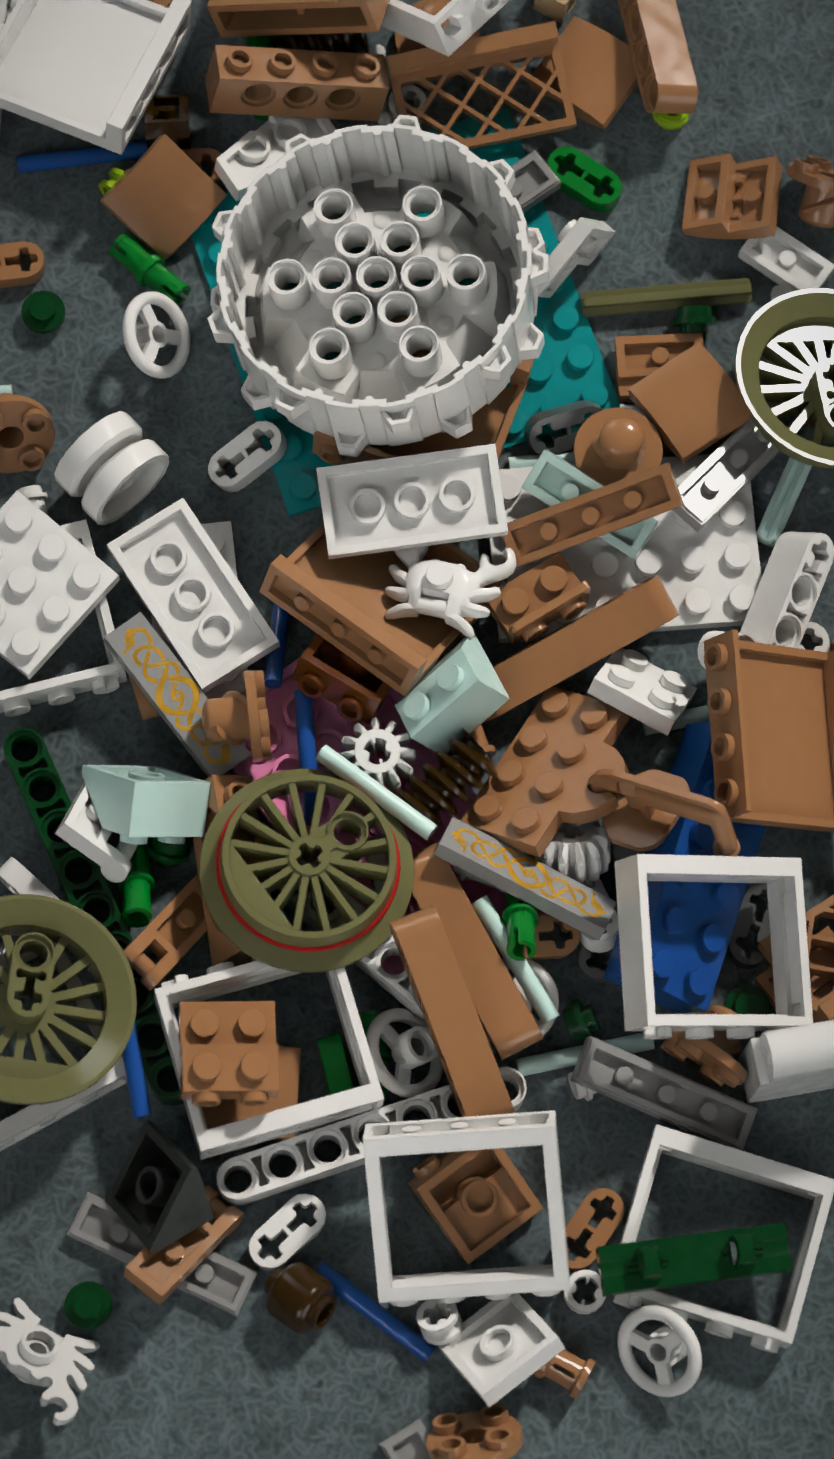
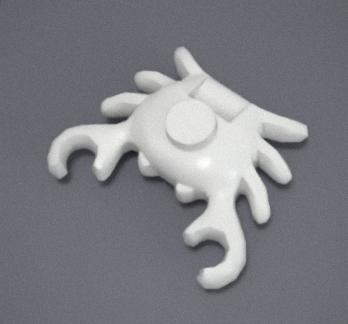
[385,546,517,638]
[0,1298,100,1426]

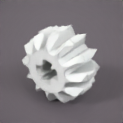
[340,717,416,791]
[534,821,611,884]

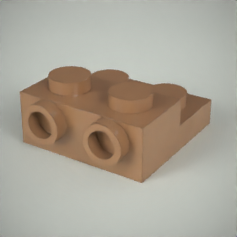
[179,1001,279,1107]
[408,1148,543,1265]

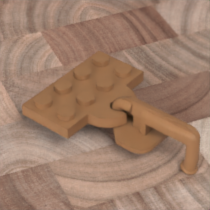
[461,686,741,858]

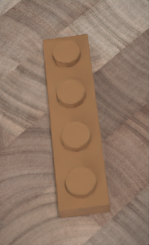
[503,463,684,568]

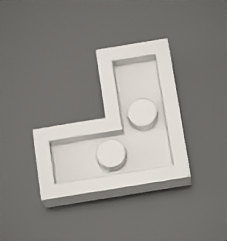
[537,217,616,298]

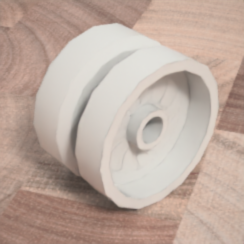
[54,411,169,525]

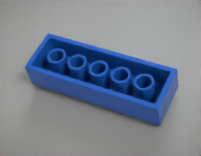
[604,721,766,1013]

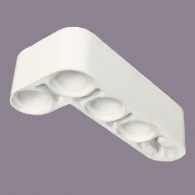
[698,531,834,669]

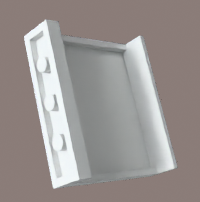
[0,0,192,155]

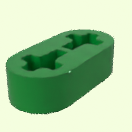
[547,147,622,212]
[317,1033,357,1122]

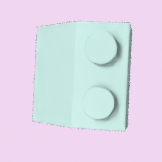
[395,635,510,754]
[82,765,211,844]

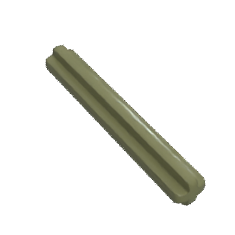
[580,278,752,317]

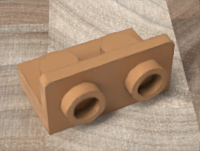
[484,552,591,646]

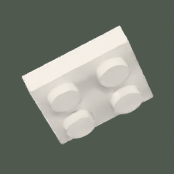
[587,648,697,736]
[437,1293,565,1408]

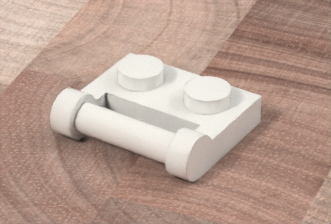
[55,782,138,883]

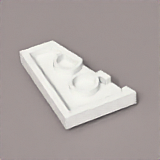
[214,116,336,201]

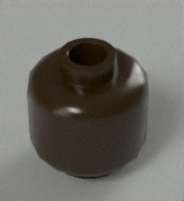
[264,1262,337,1334]

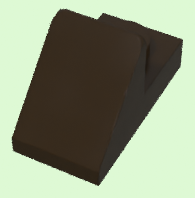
[144,94,191,149]

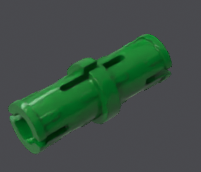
[109,233,191,306]

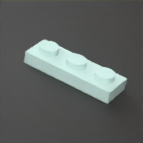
[521,449,660,559]

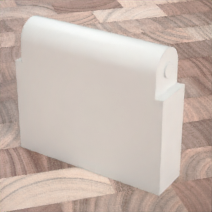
[738,1020,834,1104]

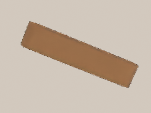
[618,0,698,114]
[485,575,679,721]
[411,842,543,1060]
[389,905,515,1117]

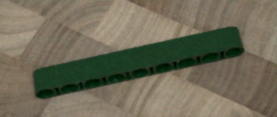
[3,728,184,1106]

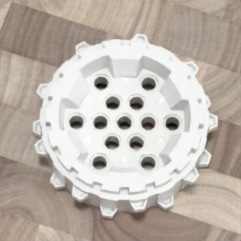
[207,115,549,457]

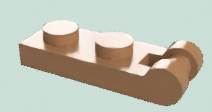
[123,875,208,991]
[123,1185,245,1305]

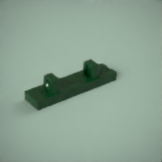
[596,1222,793,1297]

